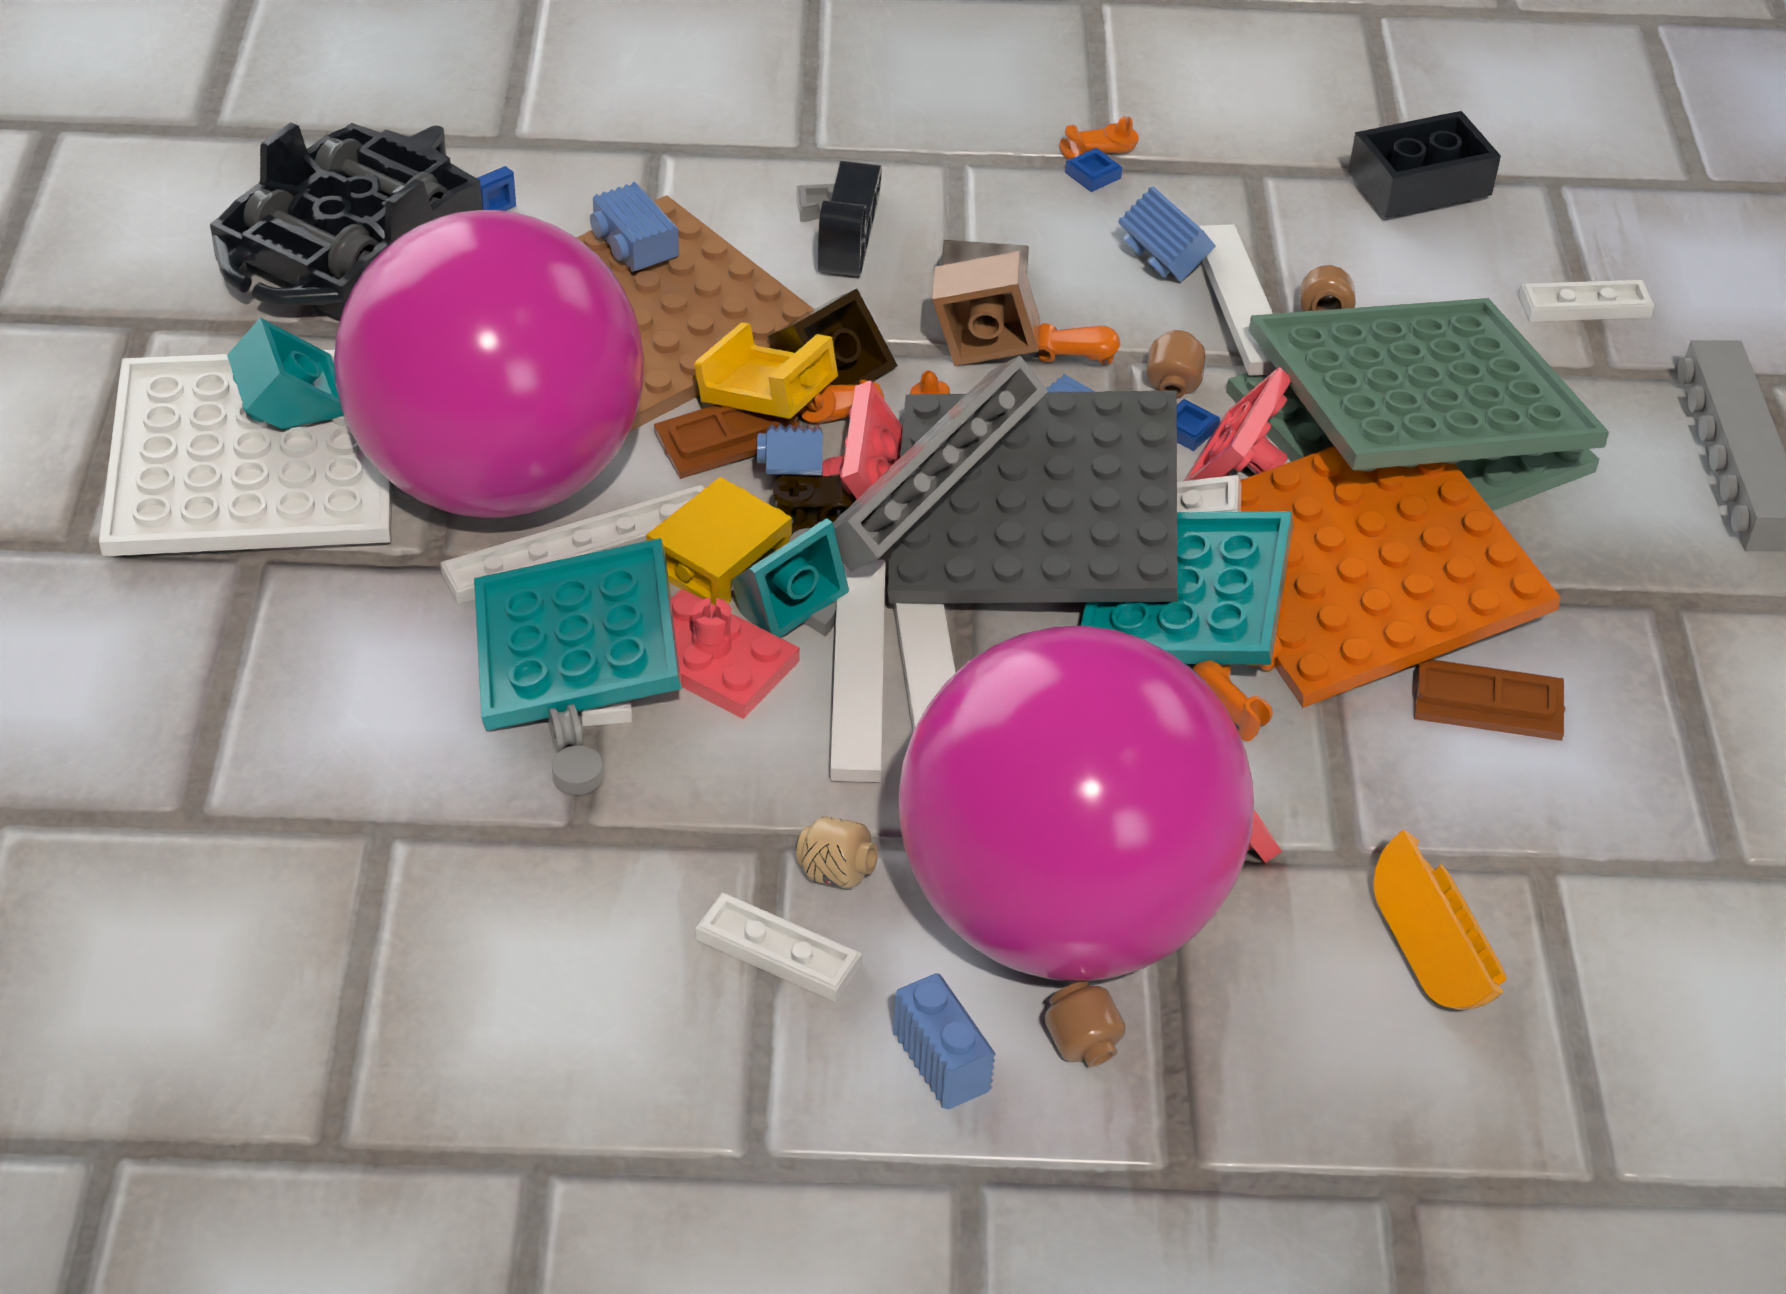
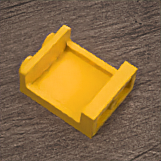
[694,322,838,419]
[646,476,792,605]

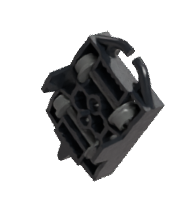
[210,122,482,320]

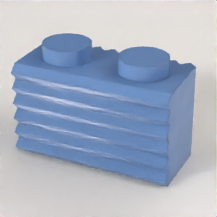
[590,181,679,272]
[1118,186,1216,282]
[757,424,823,475]
[893,973,996,1109]

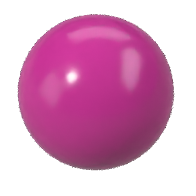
[334,210,644,518]
[899,626,1254,981]

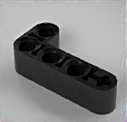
[818,161,882,277]

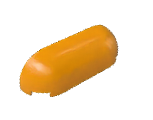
[1373,830,1507,1010]

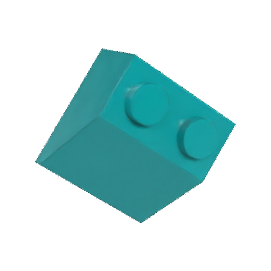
[227,318,344,429]
[731,518,849,637]

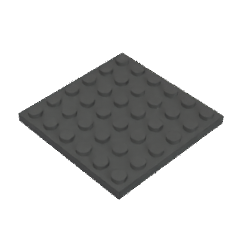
[888,390,1177,604]

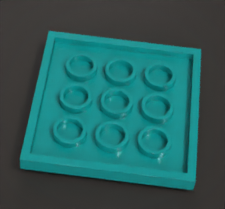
[1081,511,1293,665]
[474,538,682,731]

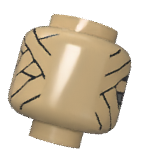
[796,816,878,889]

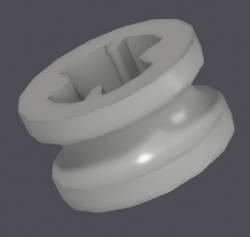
[548,704,583,753]

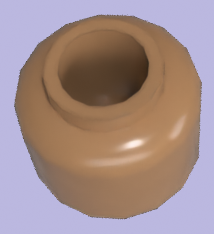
[1300,265,1356,312]
[1146,330,1206,398]
[1045,981,1126,1067]

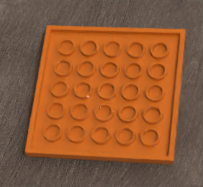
[1240,446,1561,708]

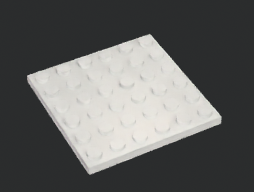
[99,350,392,556]

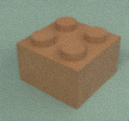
[932,251,1040,366]

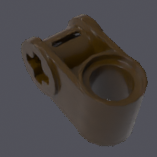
[772,474,857,534]

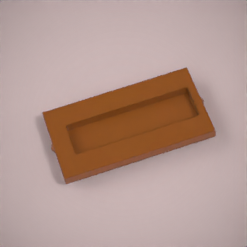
[654,404,801,479]
[1414,659,1566,741]

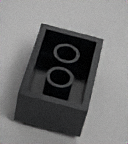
[1348,111,1501,218]

